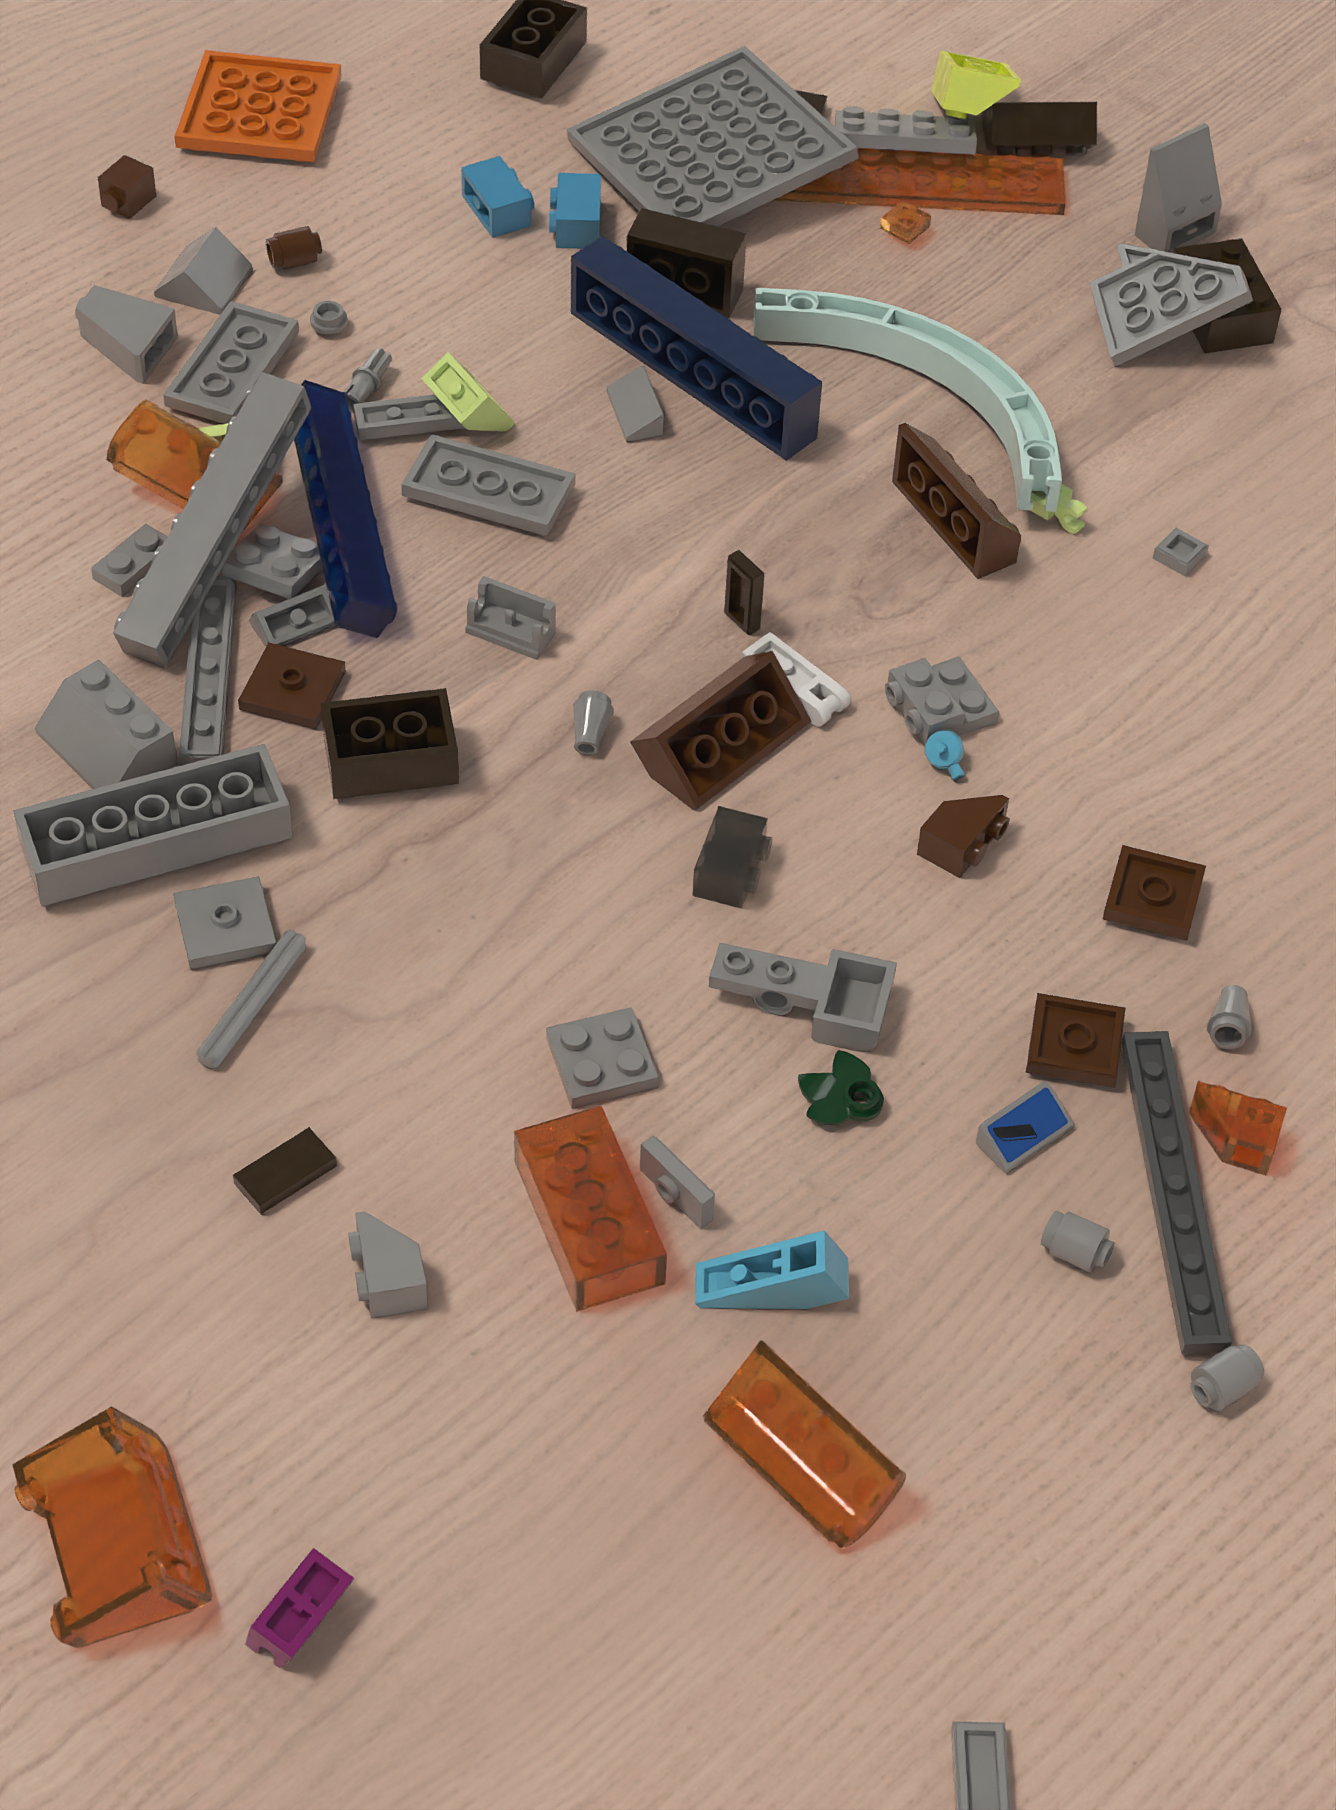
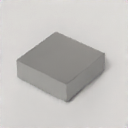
[1153,528,1209,576]

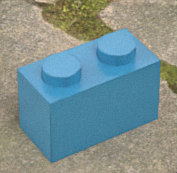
[461,156,535,238]
[549,173,601,249]

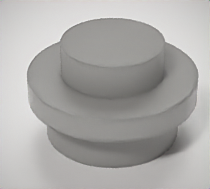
[310,301,348,335]

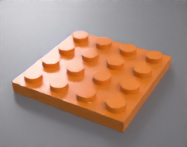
[174,50,342,162]

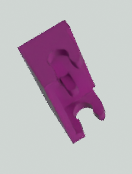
[245,1548,354,1668]

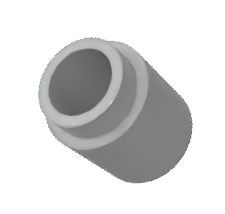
[1041,1211,1115,1273]
[1191,1344,1264,1411]

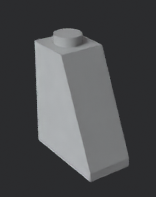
[75,285,178,384]

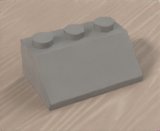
[35,659,178,789]

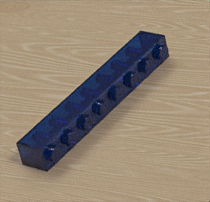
[294,380,397,638]

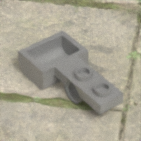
[709,943,897,1052]

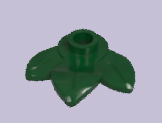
[798,1050,884,1125]

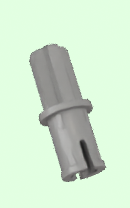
[339,348,392,413]

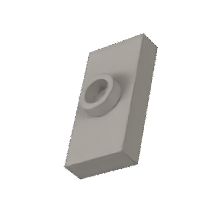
[640,1136,715,1229]

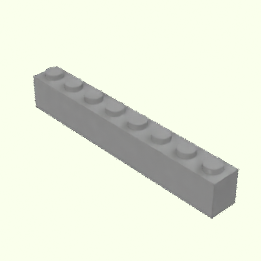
[113,372,312,668]

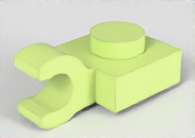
[1030,484,1087,534]

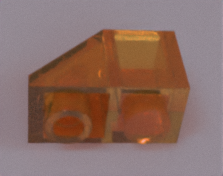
[1189,1081,1287,1176]

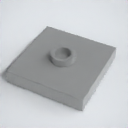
[173,876,276,970]

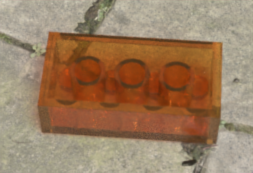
[514,1105,667,1312]

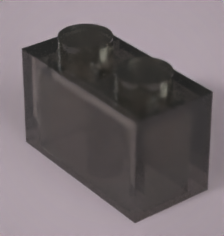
[692,806,773,909]

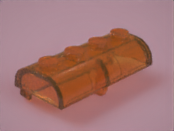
[106,399,283,534]
[703,1340,906,1548]

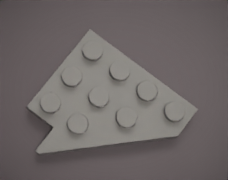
[1090,243,1253,366]

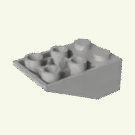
[1135,123,1222,253]

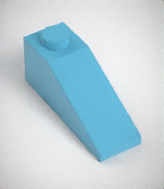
[695,1230,849,1309]

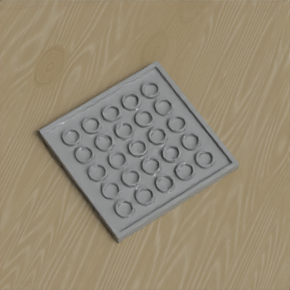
[566,46,858,227]

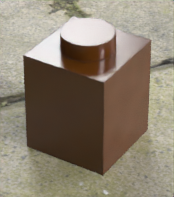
[97,155,157,219]

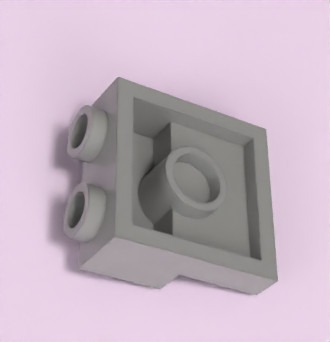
[885,656,999,746]

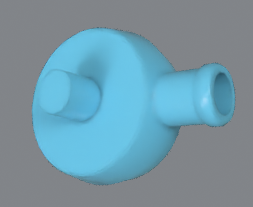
[925,730,965,781]

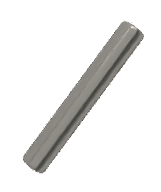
[197,930,306,1069]

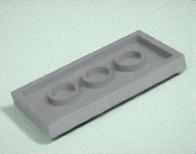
[835,106,977,155]
[163,301,299,424]
[401,434,575,536]

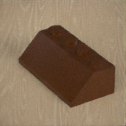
[892,423,1021,579]
[630,651,811,810]

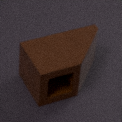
[917,795,1010,878]

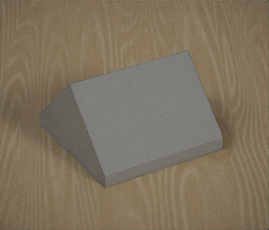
[154,227,253,315]

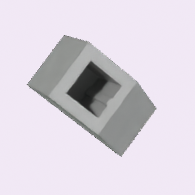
[348,1211,428,1318]

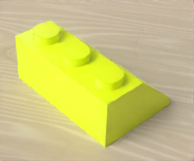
[931,50,1021,119]

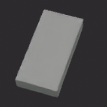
[951,1722,1011,1810]

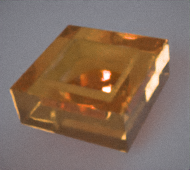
[880,200,932,244]

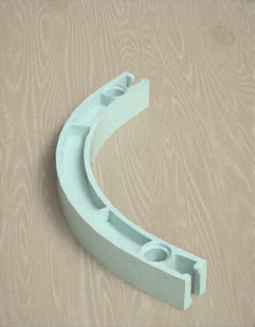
[753,288,1062,512]

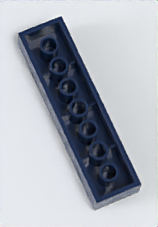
[571,236,822,461]

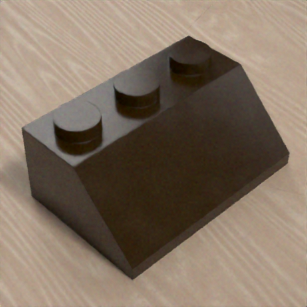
[981,102,1097,156]

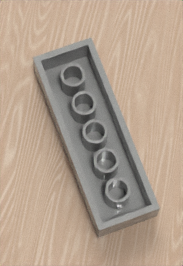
[13,744,293,907]

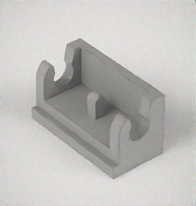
[465,576,556,660]

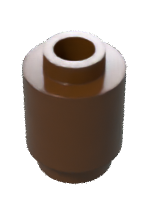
[266,226,322,270]

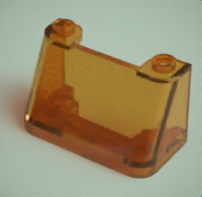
[12,1406,212,1648]

